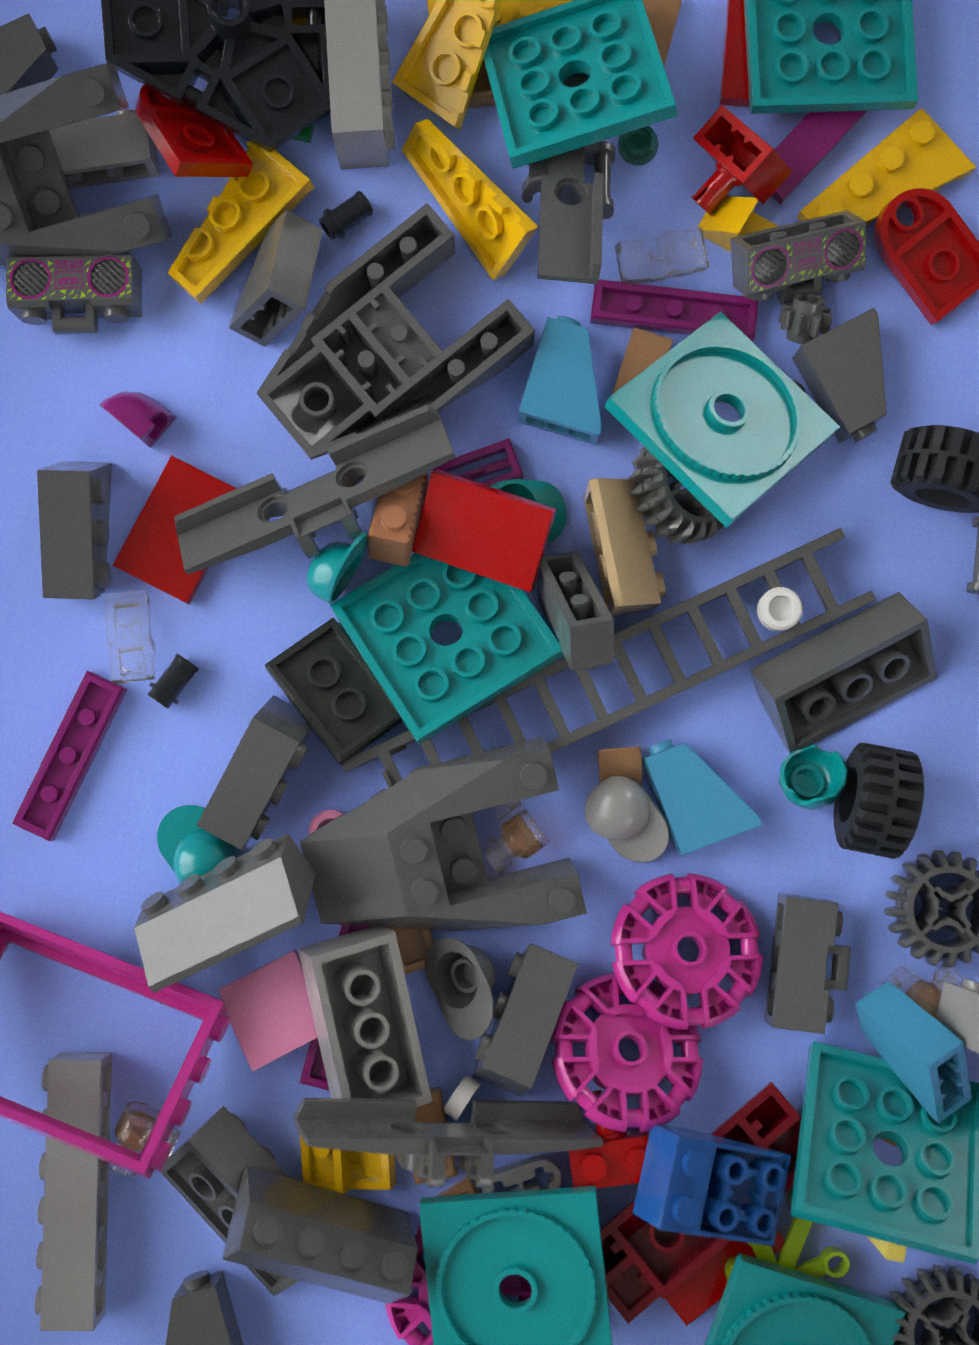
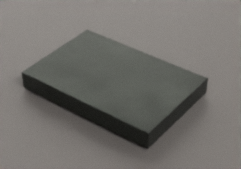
[265,617,403,766]

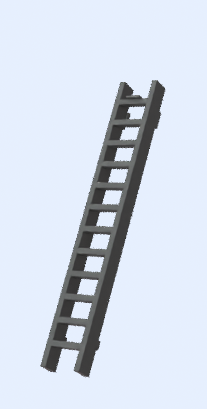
[342,528,876,787]

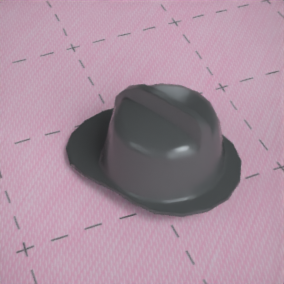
[425,937,496,1041]

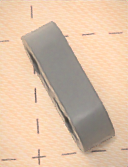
[482,1155,562,1193]

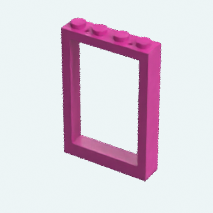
[0,912,230,1180]

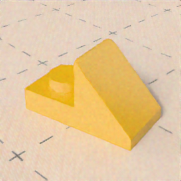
[695,196,778,253]

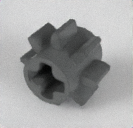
[779,293,833,344]

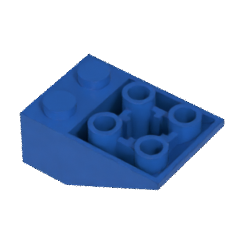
[633,1124,791,1246]

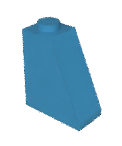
[518,316,602,445]
[642,739,763,855]
[855,981,972,1124]

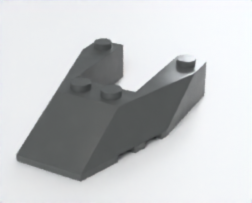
[0,63,172,266]
[256,203,535,460]
[300,737,587,931]

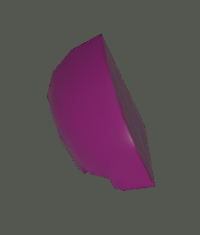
[99,391,177,448]

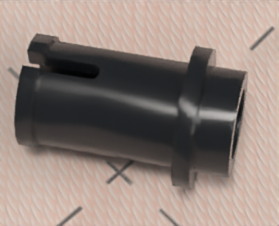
[319,191,373,240]
[147,653,199,709]

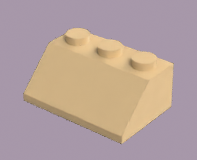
[583,478,666,617]

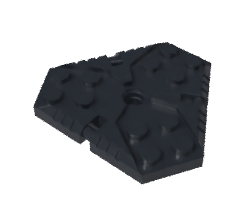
[101,0,331,152]

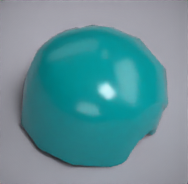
[778,745,848,810]

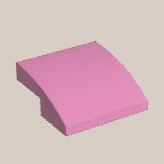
[218,950,317,1072]

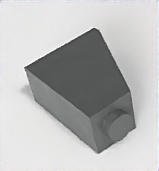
[0,13,58,95]
[229,209,323,347]
[792,308,887,444]
[165,1270,243,1345]

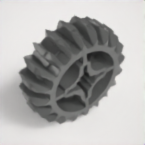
[628,446,724,545]
[884,850,979,967]
[891,1264,979,1345]

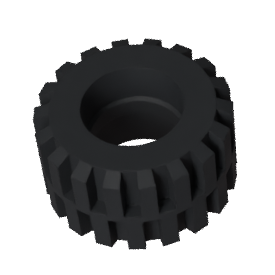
[890,425,979,513]
[834,742,924,859]

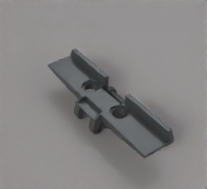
[522,73,615,285]
[174,405,456,574]
[294,1098,603,1188]

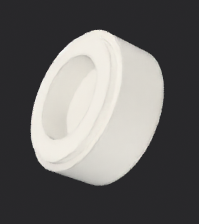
[757,587,802,631]
[444,1075,481,1121]

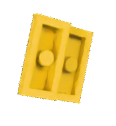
[298,1106,396,1194]

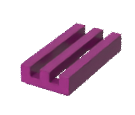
[433,438,524,486]

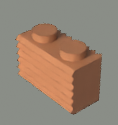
[367,473,428,566]

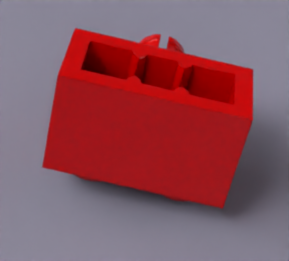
[691,105,793,215]
[568,1089,650,1189]

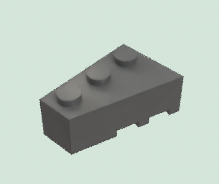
[37,461,112,600]
[196,695,312,850]
[472,943,578,1097]

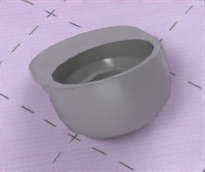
[584,776,670,862]

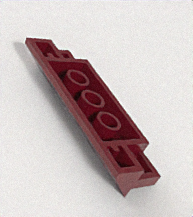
[601,1082,802,1324]

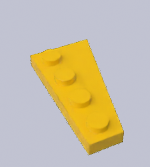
[392,0,502,130]
[797,107,976,226]
[402,119,539,281]
[167,141,314,304]

